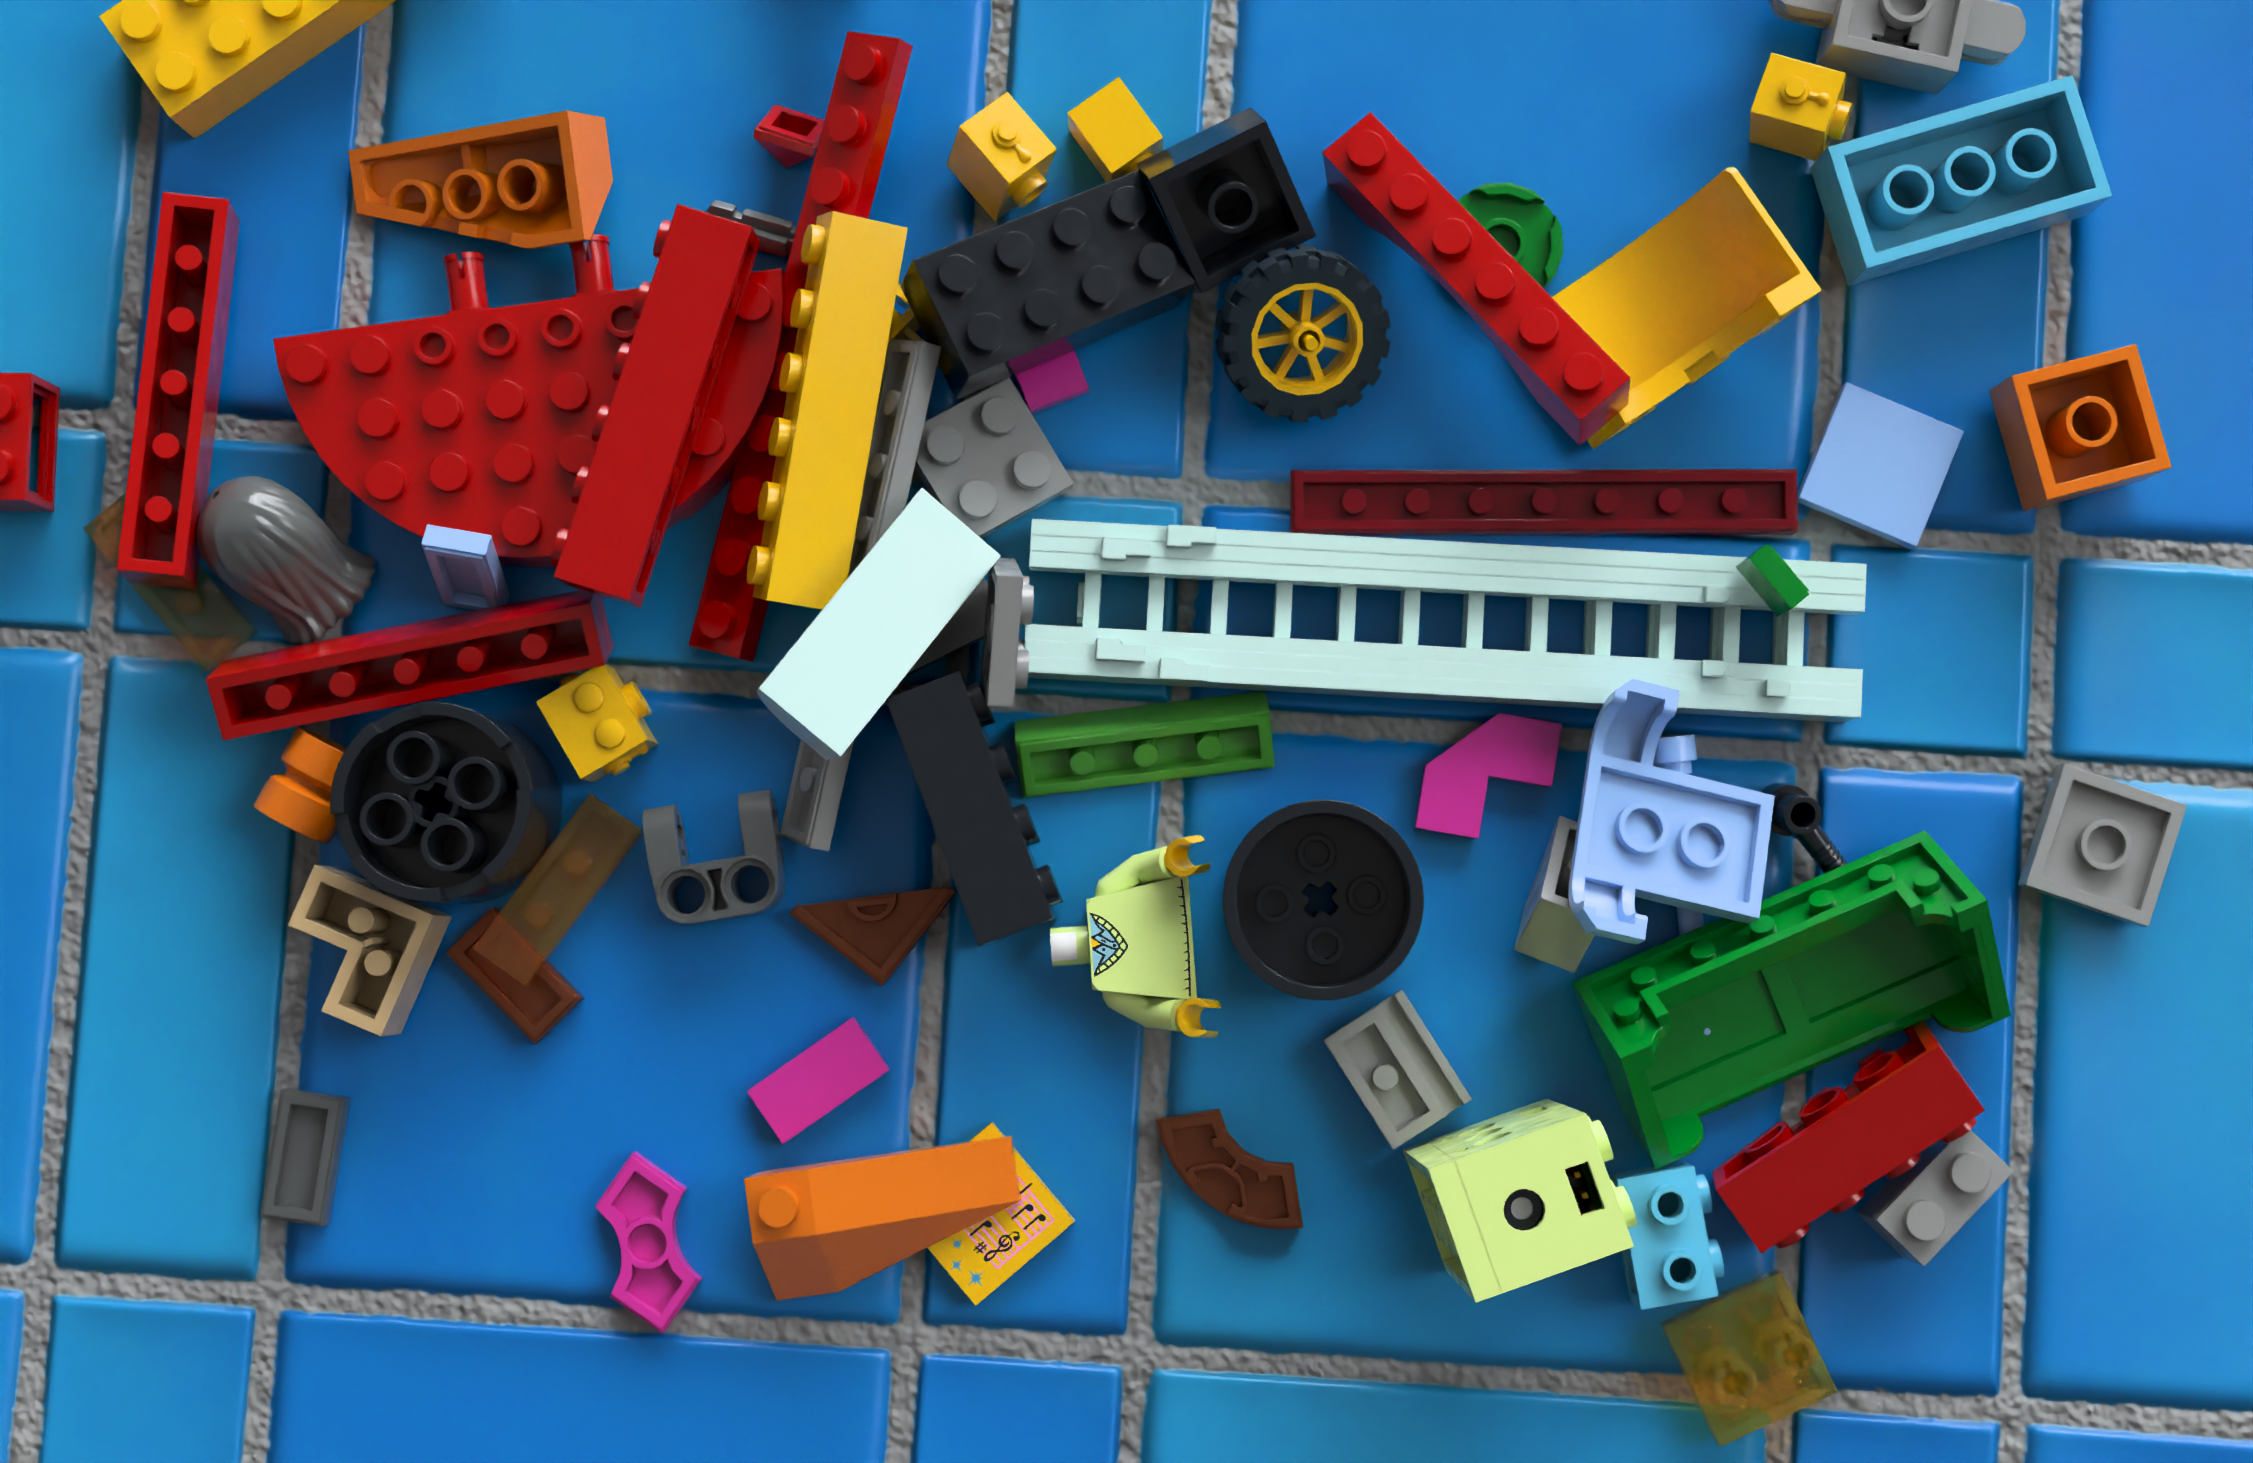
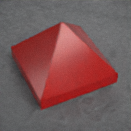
[753,105,824,168]

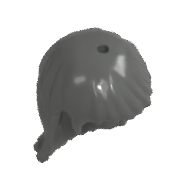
[196,476,376,645]

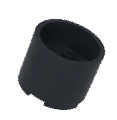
[330,701,562,904]
[1223,800,1424,1000]

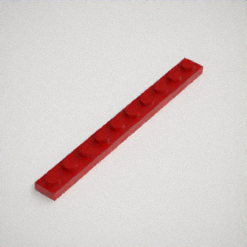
[689,31,913,662]

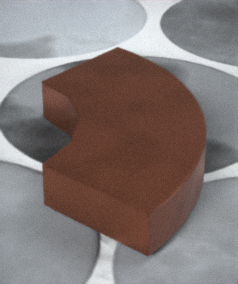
[1156,1108,1303,1229]

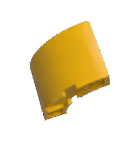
[1552,167,1822,449]

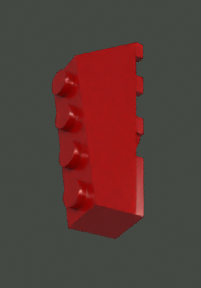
[1712,1020,1985,1254]

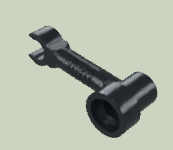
[1761,783,1847,873]

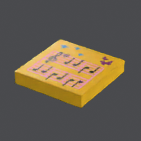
[927,1122,1075,1306]

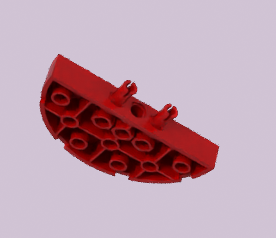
[273,234,785,568]

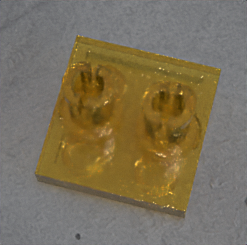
[1660,1269,1838,1447]

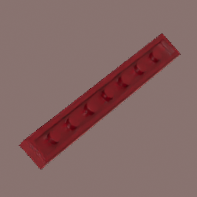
[1290,469,1798,536]

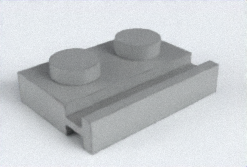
[1322,990,1472,1150]

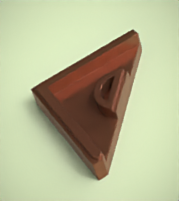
[789,886,956,986]

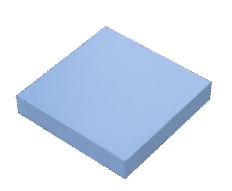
[1797,382,1964,550]

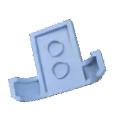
[1568,679,1775,945]

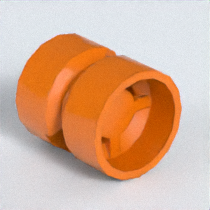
[253,726,346,844]

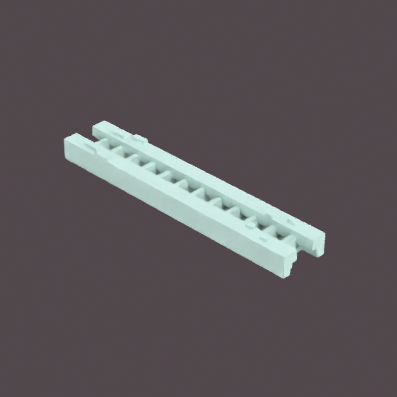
[1024,519,1867,722]

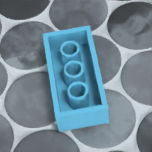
[1810,75,2112,286]

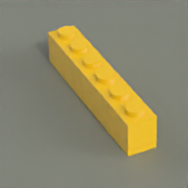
[747,211,908,610]

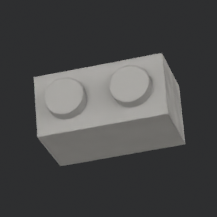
[1857,1130,2014,1266]

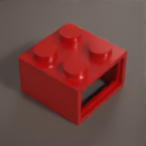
[0,373,60,512]

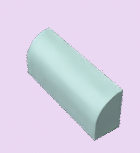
[757,488,1001,760]

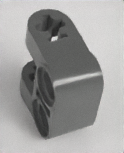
[642,788,786,924]

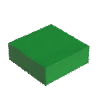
[1736,544,1809,616]

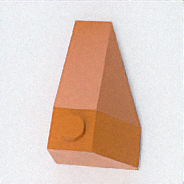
[348,110,613,249]
[744,1136,1021,1301]

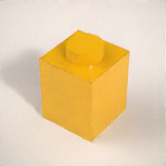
[1067,77,1163,182]

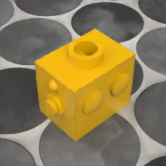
[1749,52,1853,161]
[946,92,1057,221]
[536,664,658,783]

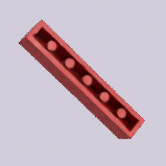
[116,192,240,589]
[551,203,761,608]
[205,590,614,740]

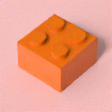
[1989,344,2172,511]

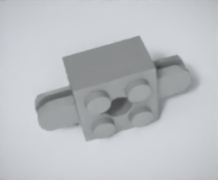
[1769,0,2026,95]

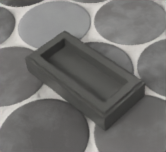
[260,1088,350,1226]

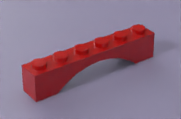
[1322,112,1630,446]

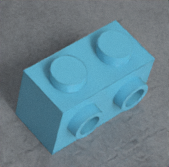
[1608,1161,1724,1310]

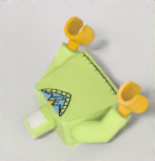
[1050,835,1221,1038]

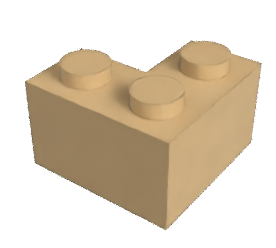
[288,865,452,1036]

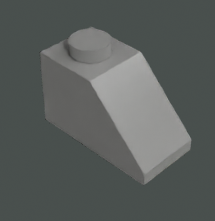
[1514,816,1595,973]

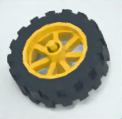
[1215,245,1390,423]

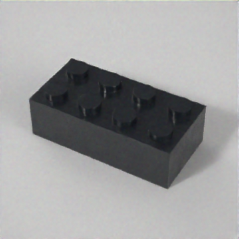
[900,169,1196,399]
[886,671,1063,946]

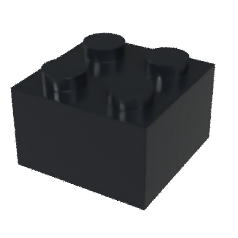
[1137,107,1316,293]

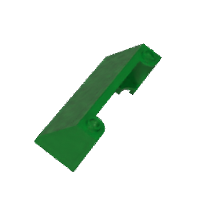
[1572,830,2011,1170]

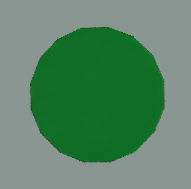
[1457,182,1564,289]

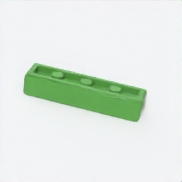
[1014,691,1275,798]

